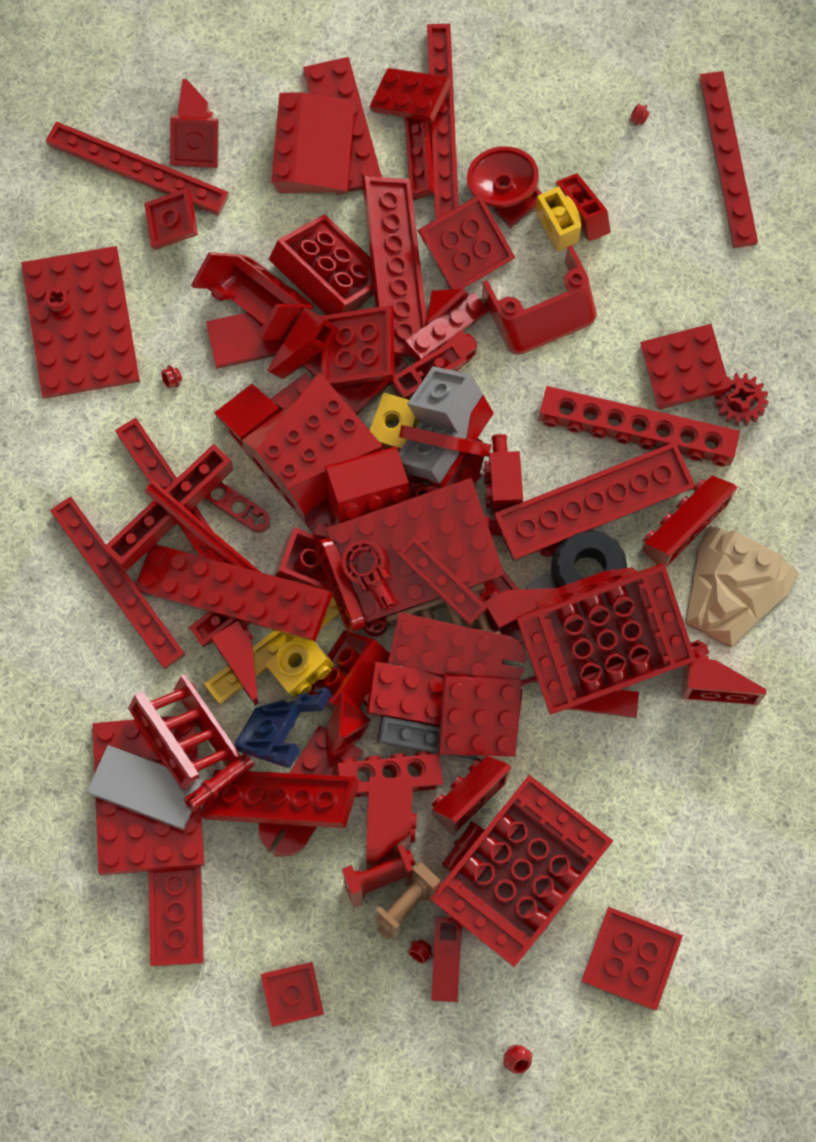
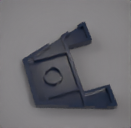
[234,687,332,768]

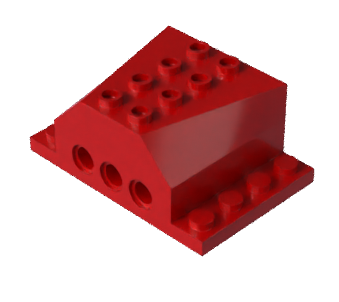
[228,372,383,534]
[515,563,696,715]
[430,775,614,968]

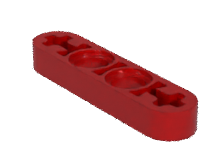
[204,482,270,533]
[316,537,364,632]

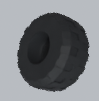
[551,530,627,588]

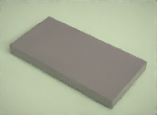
[86,745,203,831]

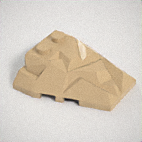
[686,526,799,647]

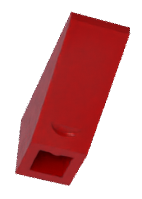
[267,307,338,379]
[431,917,462,1002]

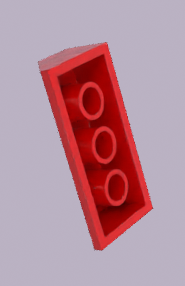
[642,475,738,568]

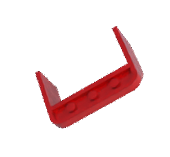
[482,245,597,355]
[191,252,313,342]
[366,777,417,869]

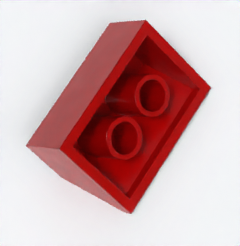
[325,447,410,523]
[308,630,390,711]

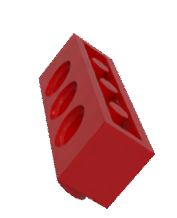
[333,751,443,798]

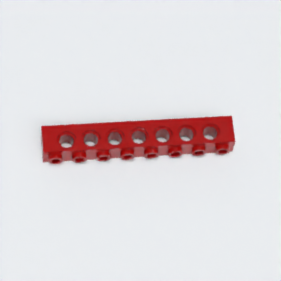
[538,386,740,467]

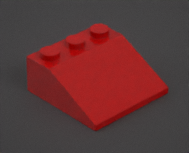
[431,756,512,836]

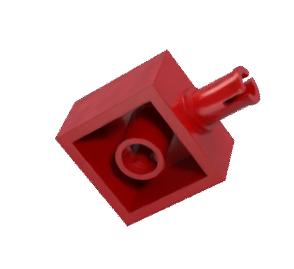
[483,434,523,516]

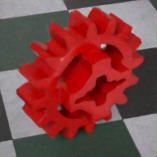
[714,373,769,426]

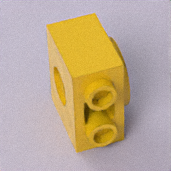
[535,186,582,252]
[370,392,419,453]
[265,637,335,699]

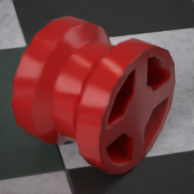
[363,616,388,637]

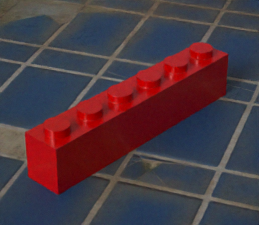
[103,444,234,573]

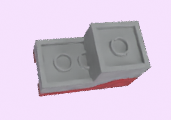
[399,366,494,489]

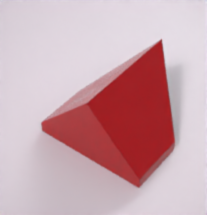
[325,691,371,757]

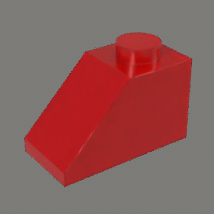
[178,79,213,118]

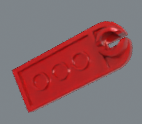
[388,612,526,679]
[258,725,364,857]

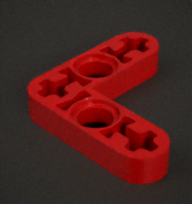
[398,425,492,457]

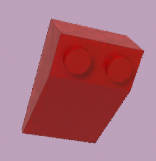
[273,527,334,598]
[682,655,766,705]

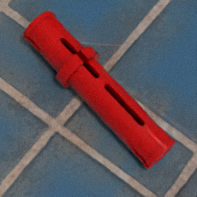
[184,754,254,812]

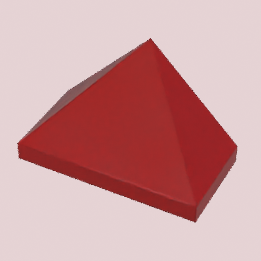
[427,288,469,324]

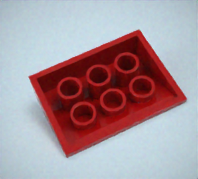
[271,92,356,193]
[269,214,375,315]

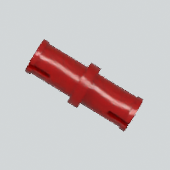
[442,821,484,871]

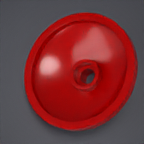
[467,146,539,208]

